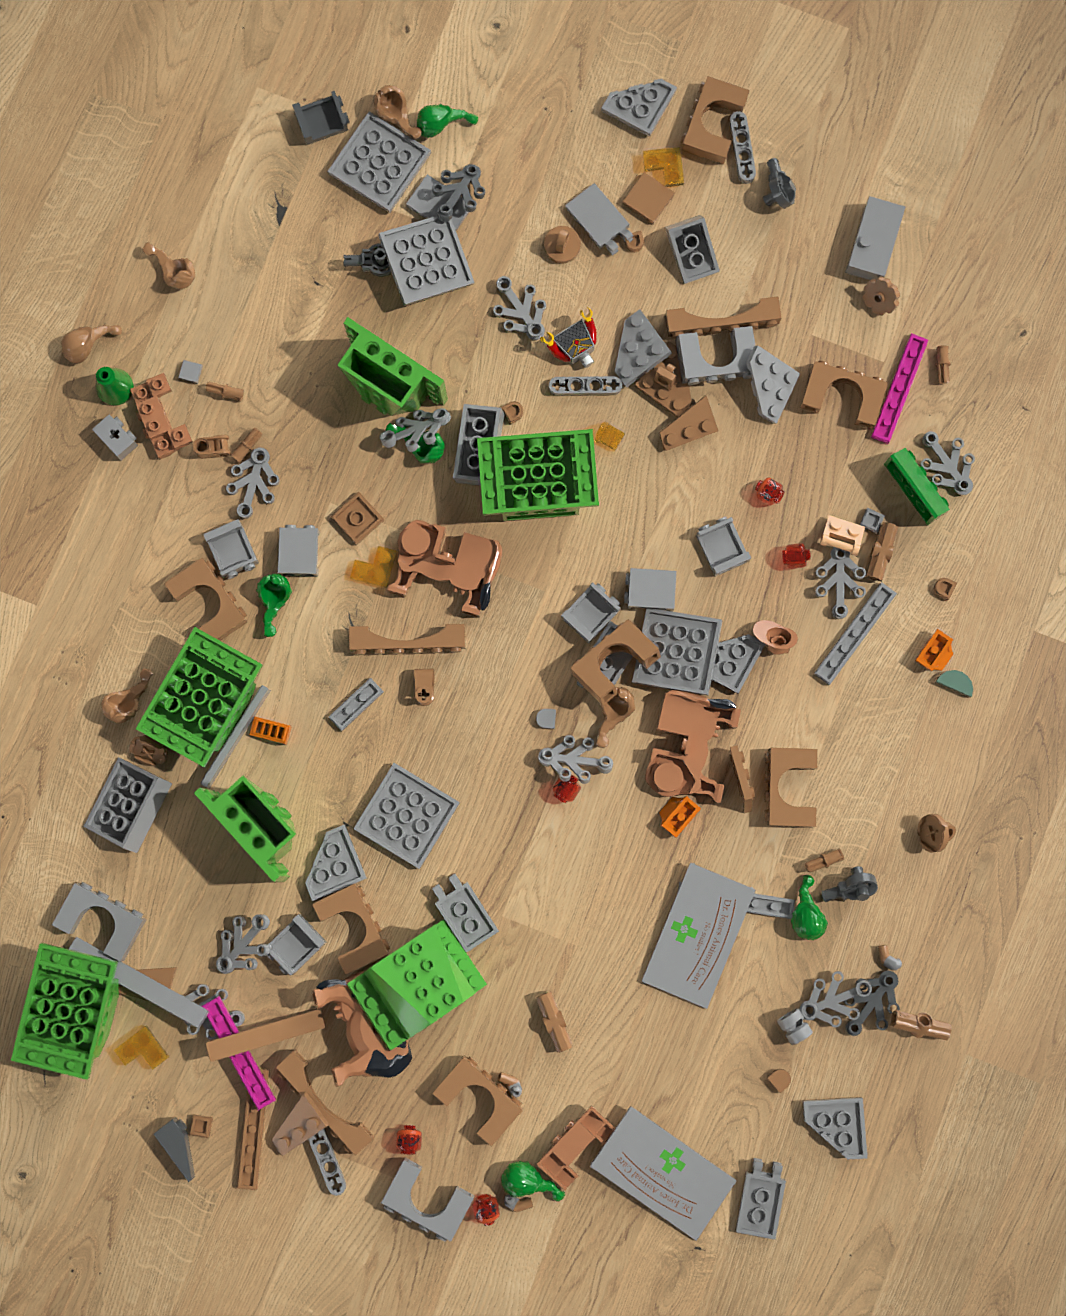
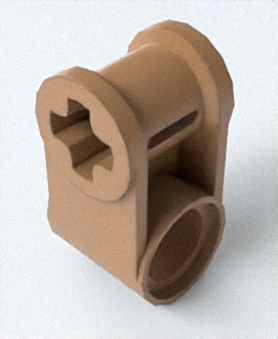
[193,435,231,458]
[414,668,435,706]

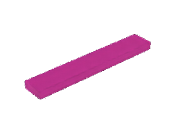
[871,333,929,444]
[201,996,276,1110]

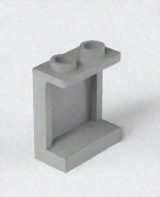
[696,517,751,577]
[203,519,259,579]
[278,525,320,577]
[624,568,677,611]
[561,582,620,643]
[267,914,327,976]

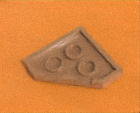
[635,341,692,418]

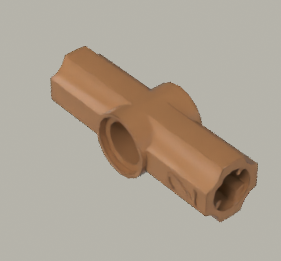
[866,522,899,581]
[536,991,573,1053]
[890,1010,952,1041]

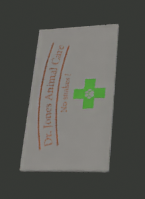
[642,863,756,1009]
[590,1106,737,1240]

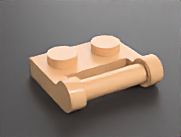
[820,515,865,556]

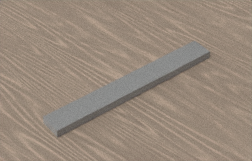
[69,937,209,1029]

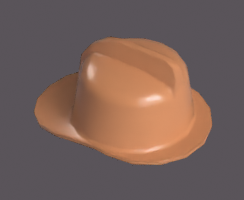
[753,620,798,655]

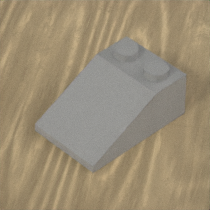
[665,215,720,284]

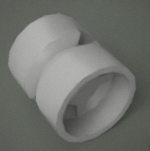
[777,1008,813,1045]

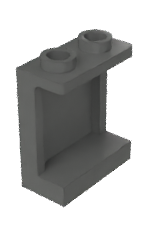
[292,91,350,145]

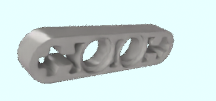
[730,111,756,184]
[549,376,622,396]
[308,1128,346,1196]

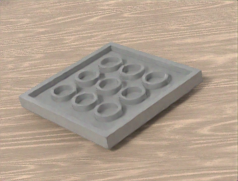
[328,112,431,213]
[378,216,475,306]
[632,608,723,696]
[354,763,460,869]

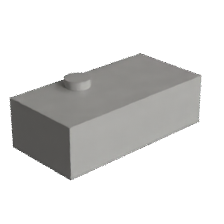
[845,196,905,280]
[453,404,504,486]

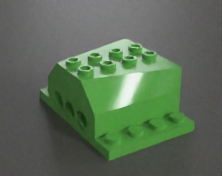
[337,317,448,416]
[477,429,599,521]
[136,627,263,767]
[194,776,296,882]
[346,920,487,1051]
[11,943,119,1080]

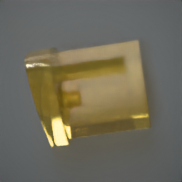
[595,421,625,451]

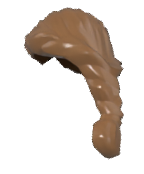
[374,85,421,139]
[142,242,195,289]
[61,325,122,364]
[101,668,153,724]
[596,686,635,748]

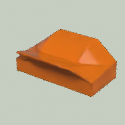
[915,629,953,671]
[659,796,701,838]

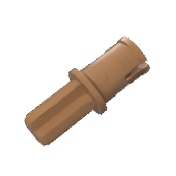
[935,345,951,384]
[206,382,244,401]
[231,428,262,463]
[805,848,844,873]

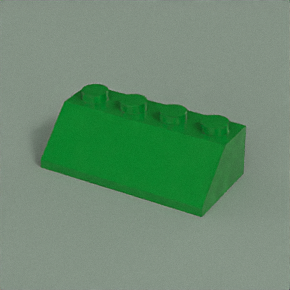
[884,448,950,526]

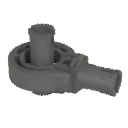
[763,158,796,209]
[343,243,392,277]
[821,866,878,902]

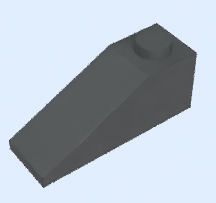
[154,1117,195,1182]

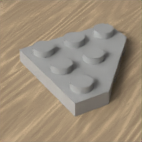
[601,79,677,137]
[615,309,672,387]
[746,346,800,424]
[712,634,765,694]
[305,825,367,901]
[803,1097,867,1160]

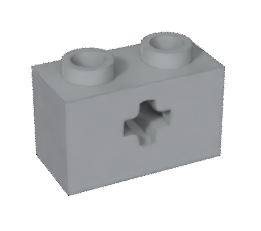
[92,414,138,461]

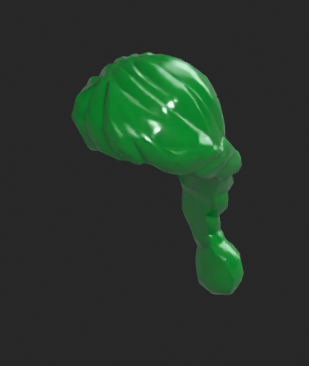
[417,104,478,138]
[385,423,445,464]
[256,573,292,637]
[791,875,828,940]
[501,1161,565,1202]

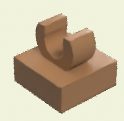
[654,364,676,390]

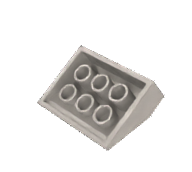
[83,757,172,853]

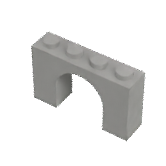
[675,326,756,385]
[52,882,147,962]
[381,1157,474,1242]

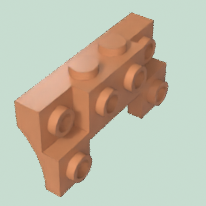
[130,373,193,460]
[537,1105,615,1191]

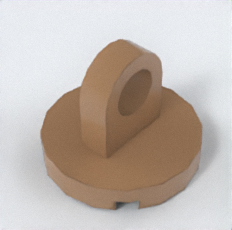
[544,226,581,264]
[129,735,168,766]
[917,814,956,853]

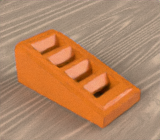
[249,717,292,745]

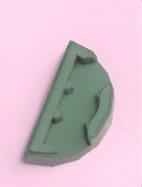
[935,670,973,698]

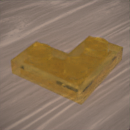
[642,147,684,187]
[350,546,397,588]
[114,1026,169,1070]

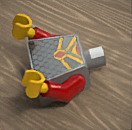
[540,307,597,368]

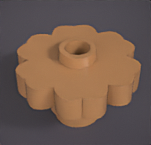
[863,277,900,316]

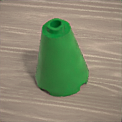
[96,367,134,406]

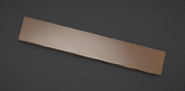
[205,1009,325,1062]
[237,1069,269,1190]

